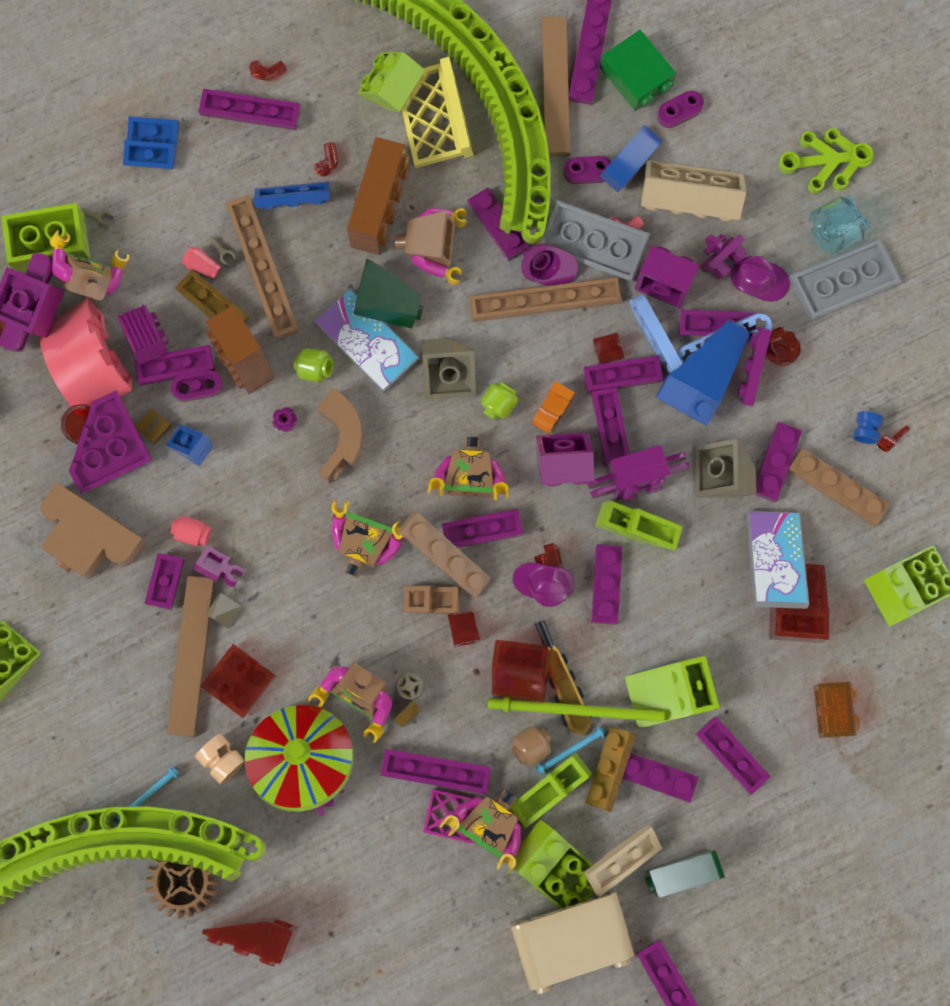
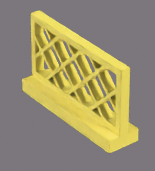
[402,57,474,168]

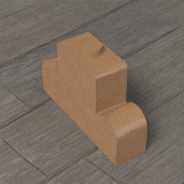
[41,482,147,579]

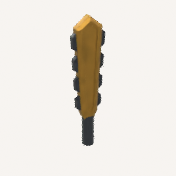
[535,620,592,736]

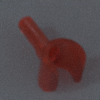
[876,426,910,452]

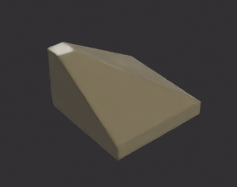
[206,593,242,628]

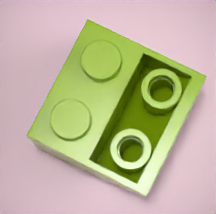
[358,52,425,112]

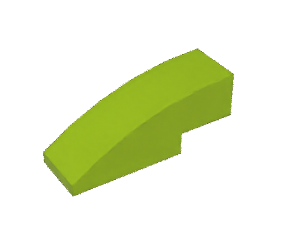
[595,500,683,551]
[511,752,593,828]

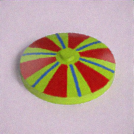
[245,705,354,812]

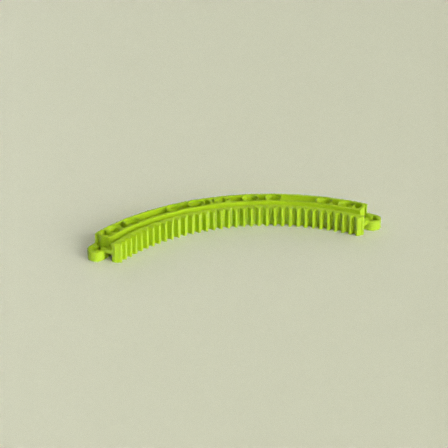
[354,0,550,244]
[0,806,266,904]

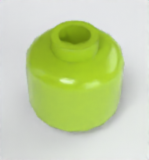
[293,348,333,383]
[480,381,518,421]

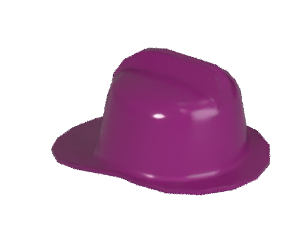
[521,243,578,286]
[730,256,790,302]
[513,562,575,607]

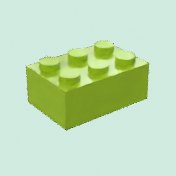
[1,203,91,272]

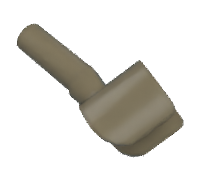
[81,208,114,229]
[210,237,236,267]

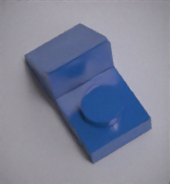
[166,424,213,465]

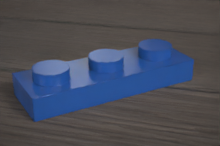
[254,182,330,209]

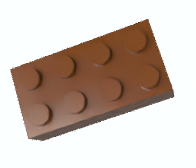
[347,137,410,255]
[205,305,274,394]

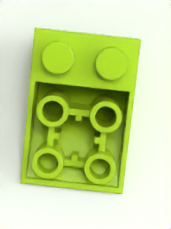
[864,545,950,627]
[0,620,42,702]
[624,656,720,729]
[514,819,594,909]

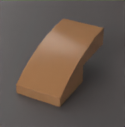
[404,586,461,614]

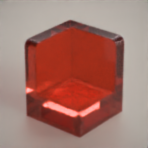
[448,612,480,648]

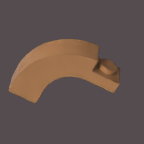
[317,388,363,484]

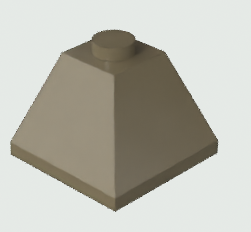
[421,338,476,399]
[695,438,756,498]

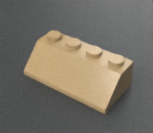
[641,160,746,222]

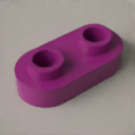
[657,90,704,128]
[563,156,611,184]
[171,370,223,402]

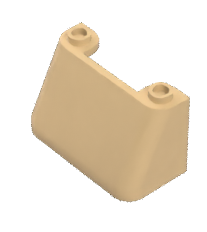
[510,890,635,994]

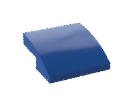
[123,116,180,170]

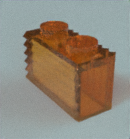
[813,682,860,739]

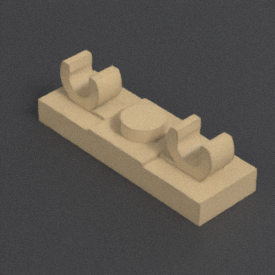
[584,825,662,897]

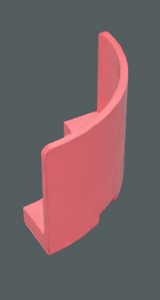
[39,297,133,419]

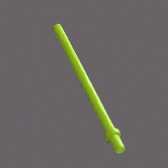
[488,697,665,722]

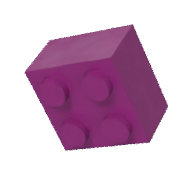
[634,246,699,309]
[536,432,594,487]

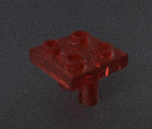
[200,644,276,719]

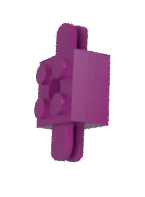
[0,253,65,352]
[587,445,690,502]

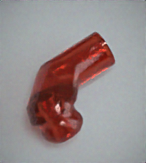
[249,60,287,82]
[314,142,339,177]

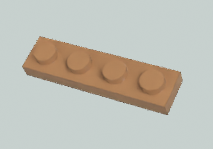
[788,448,890,527]
[397,511,491,598]

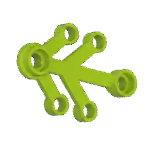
[778,128,874,194]

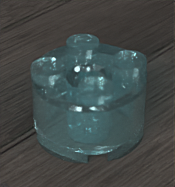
[809,195,869,256]

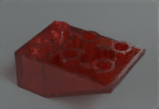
[769,564,830,643]
[202,917,299,967]

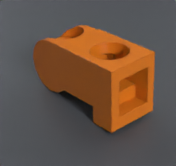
[531,381,575,435]

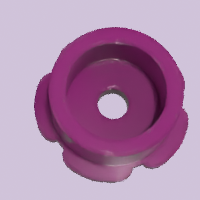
[272,407,298,432]

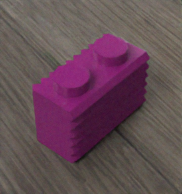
[117,305,169,365]

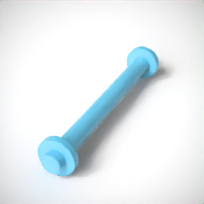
[536,726,606,775]
[113,767,179,825]

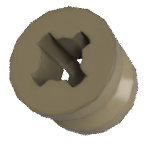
[397,673,424,701]

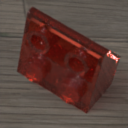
[492,640,552,702]

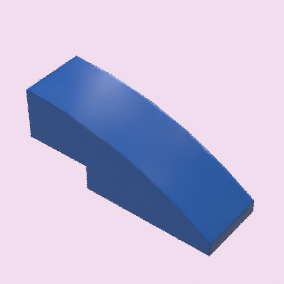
[600,125,662,193]

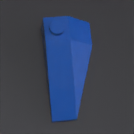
[655,320,750,426]

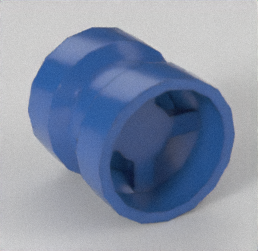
[853,411,884,444]

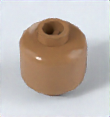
[511,726,552,767]

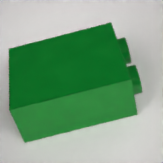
[599,29,676,111]

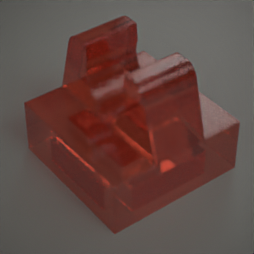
[592,333,624,364]
[534,543,564,569]

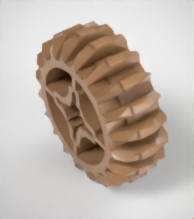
[145,859,220,919]

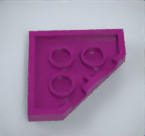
[69,390,152,494]

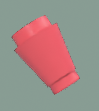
[182,246,221,279]

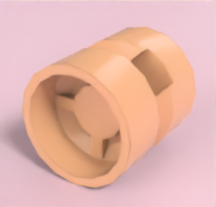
[195,733,245,785]

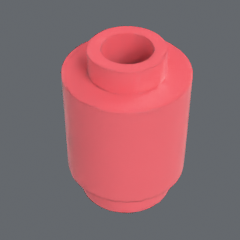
[170,515,212,547]

